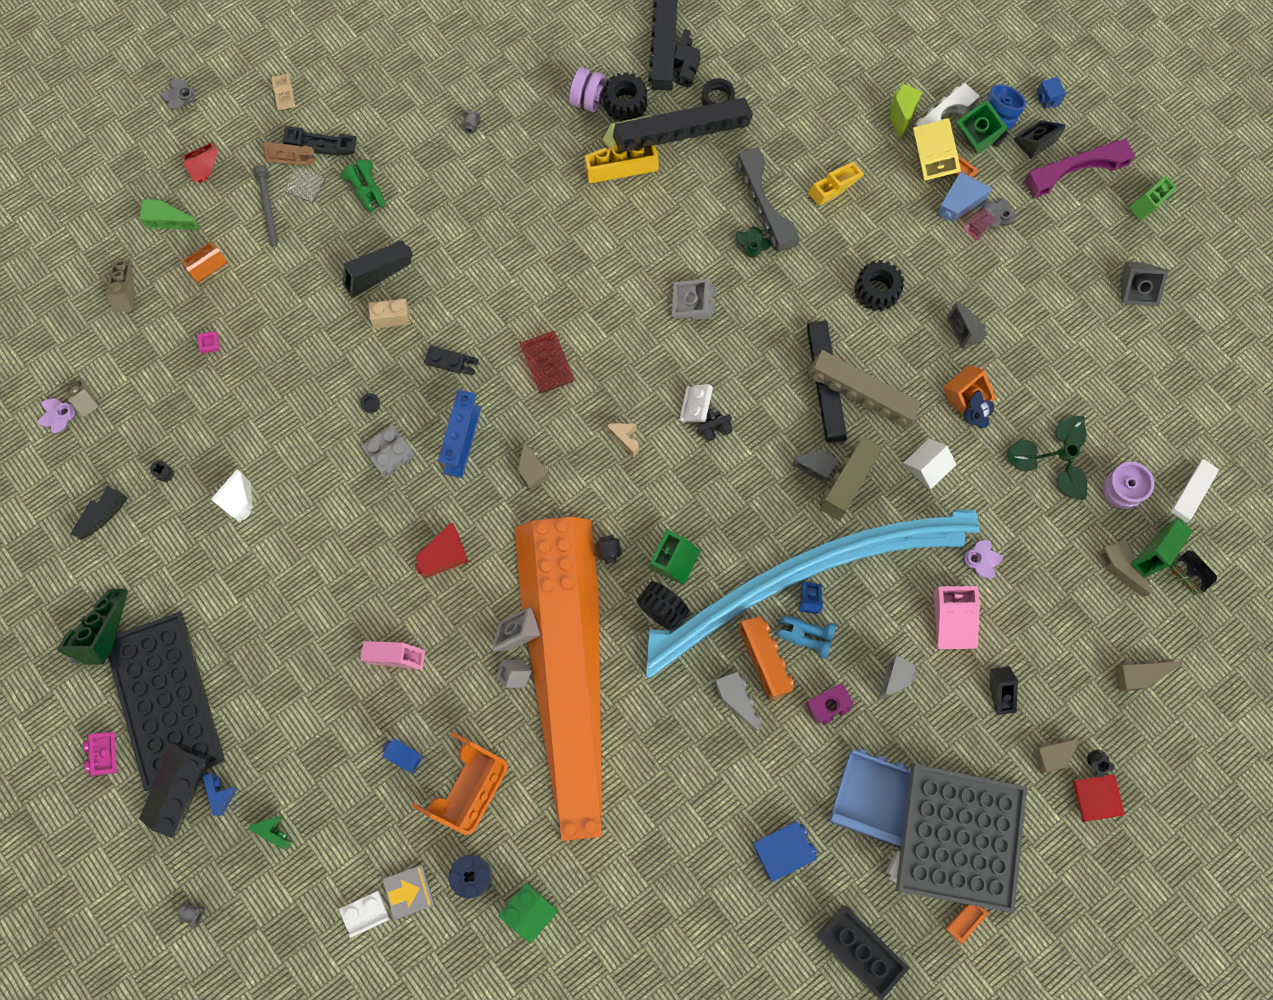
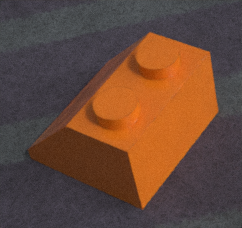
[943,365,996,415]

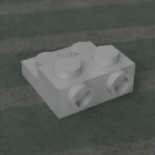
[672,279,716,320]
[361,425,415,477]

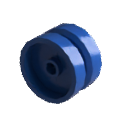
[983,84,1027,130]

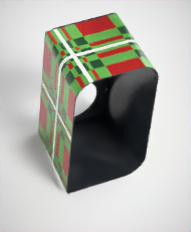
[1168,550,1217,595]

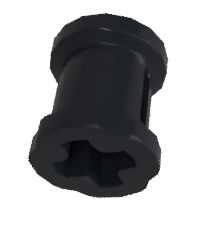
[150,460,174,482]

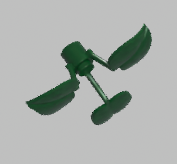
[1007,416,1088,500]

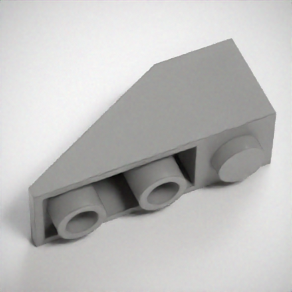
[714,672,761,732]

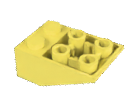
[913,118,961,181]

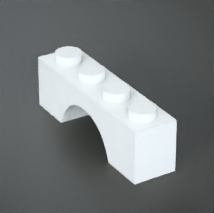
[912,83,980,136]

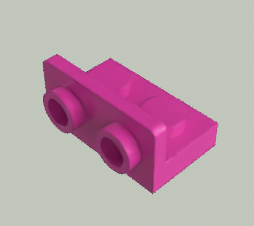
[83,732,117,778]

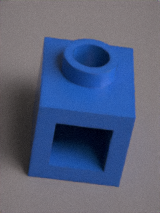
[1036,77,1066,109]

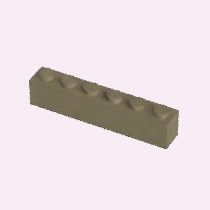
[808,350,921,427]

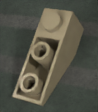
[106,260,135,313]
[1098,539,1153,597]
[1116,659,1182,692]

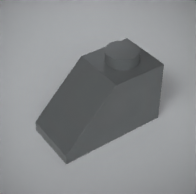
[792,450,839,483]

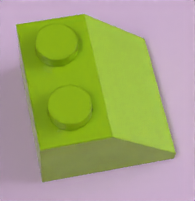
[889,84,923,139]

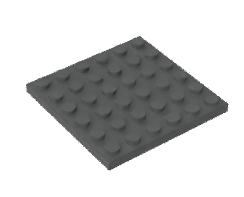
[895,764,1027,913]

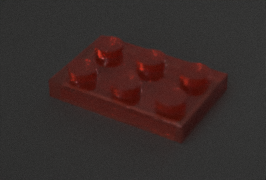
[520,330,574,394]

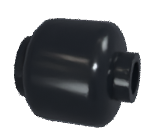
[595,535,622,564]

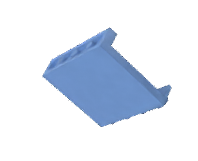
[828,748,911,848]

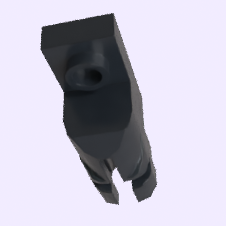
[674,29,701,87]

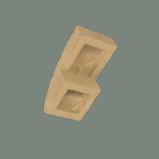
[272,73,296,110]

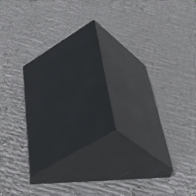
[1014,120,1065,159]

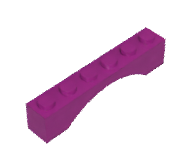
[1025,139,1135,199]

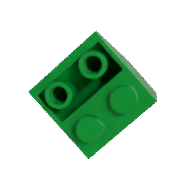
[649,529,701,585]

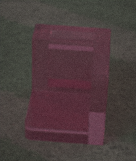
[965,208,996,241]

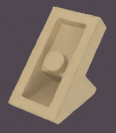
[607,423,639,458]

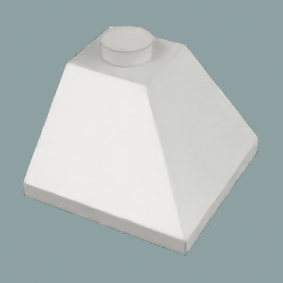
[211,470,253,522]

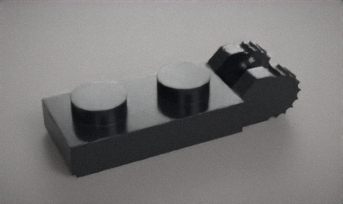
[424,346,479,375]

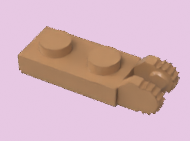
[263,142,315,165]

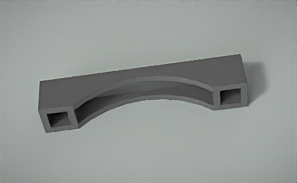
[736,147,800,253]

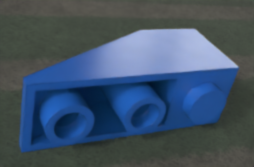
[382,738,424,774]

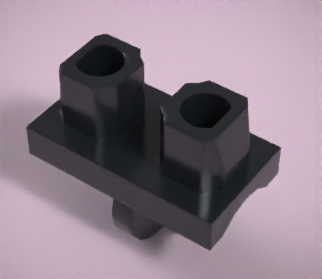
[697,408,732,442]

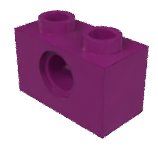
[805,683,854,726]

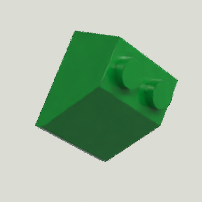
[956,99,1008,155]
[498,882,559,944]

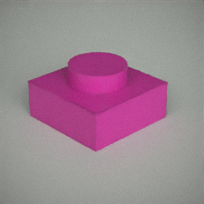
[198,331,220,354]

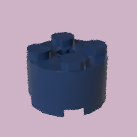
[448,855,492,898]

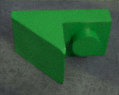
[248,816,292,849]

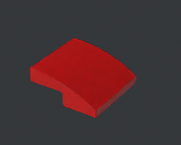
[1073,774,1125,822]

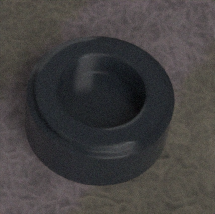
[360,393,380,413]

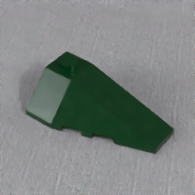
[57,589,128,665]

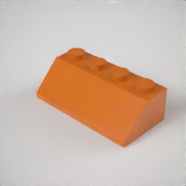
[738,617,794,701]

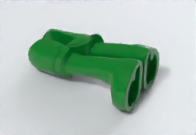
[341,159,385,213]

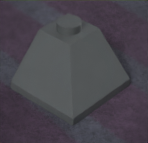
[1121,261,1168,306]
[947,301,987,349]

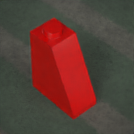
[415,523,469,579]

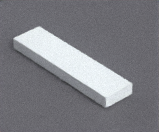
[1170,459,1219,523]

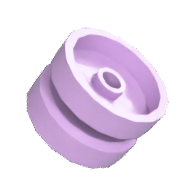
[569,67,606,113]
[1103,462,1154,509]

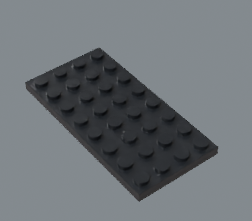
[108,612,226,791]

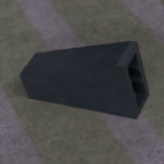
[343,240,413,298]

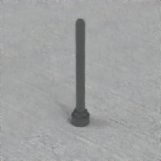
[253,165,278,246]

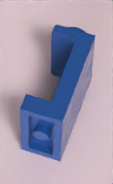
[752,821,817,882]

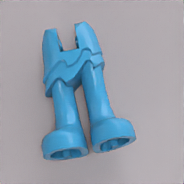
[776,616,837,659]

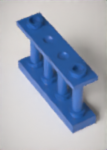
[438,389,482,479]

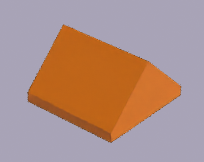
[181,241,227,283]

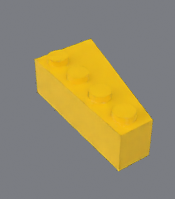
[584,143,659,184]

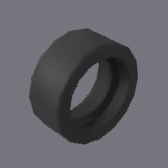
[701,78,735,106]

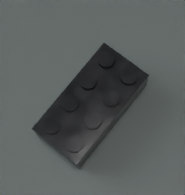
[815,905,910,1000]

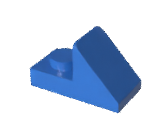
[799,582,823,614]
[203,773,237,816]

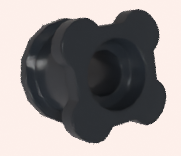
[1087,750,1115,777]

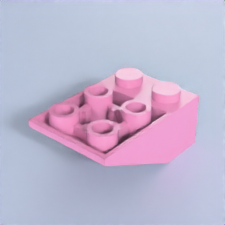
[933,586,980,649]

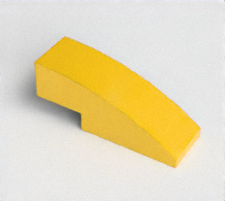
[808,162,864,206]

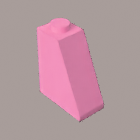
[360,641,425,670]

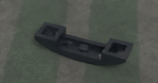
[282,126,357,155]

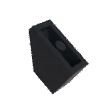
[989,666,1018,715]

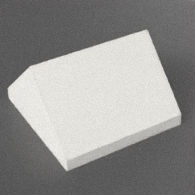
[903,439,957,490]

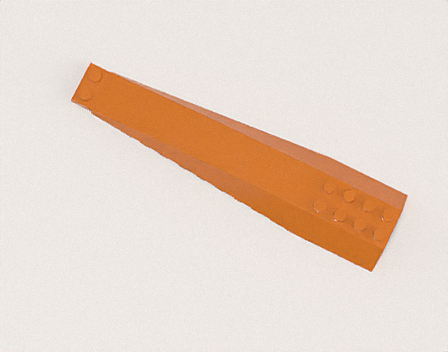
[515,517,602,841]

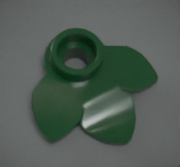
[736,227,771,258]

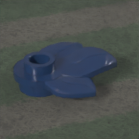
[963,391,994,428]

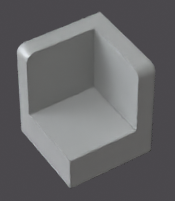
[496,660,531,688]

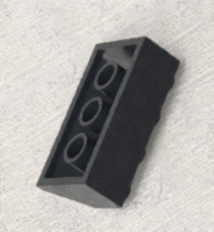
[139,741,211,838]

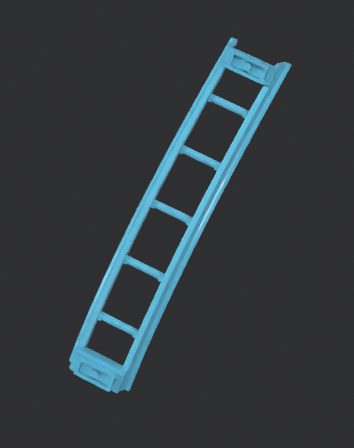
[646,509,980,678]

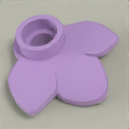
[38,398,75,433]
[964,540,1003,578]

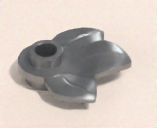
[161,78,196,110]
[981,198,1015,228]

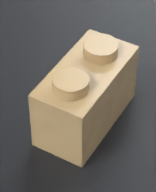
[369,298,411,329]

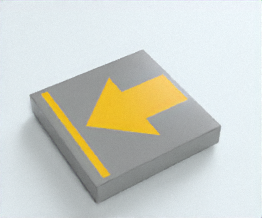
[383,865,435,920]

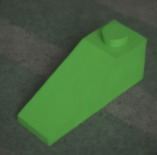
[1129,175,1177,220]
[140,198,200,230]

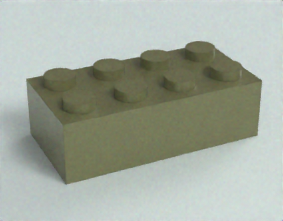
[819,437,883,522]

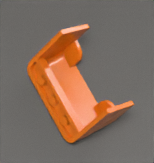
[411,732,508,835]

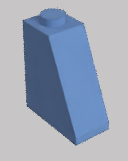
[937,172,992,222]

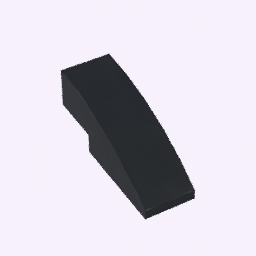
[70,486,128,540]

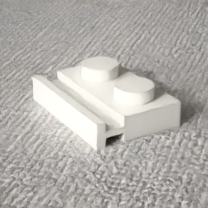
[679,384,713,423]
[339,891,390,938]

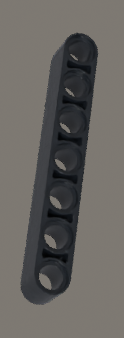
[807,320,847,443]

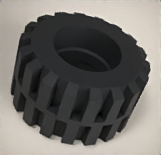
[603,72,647,122]
[855,260,904,311]
[636,581,690,631]

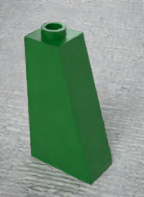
[1131,517,1193,578]

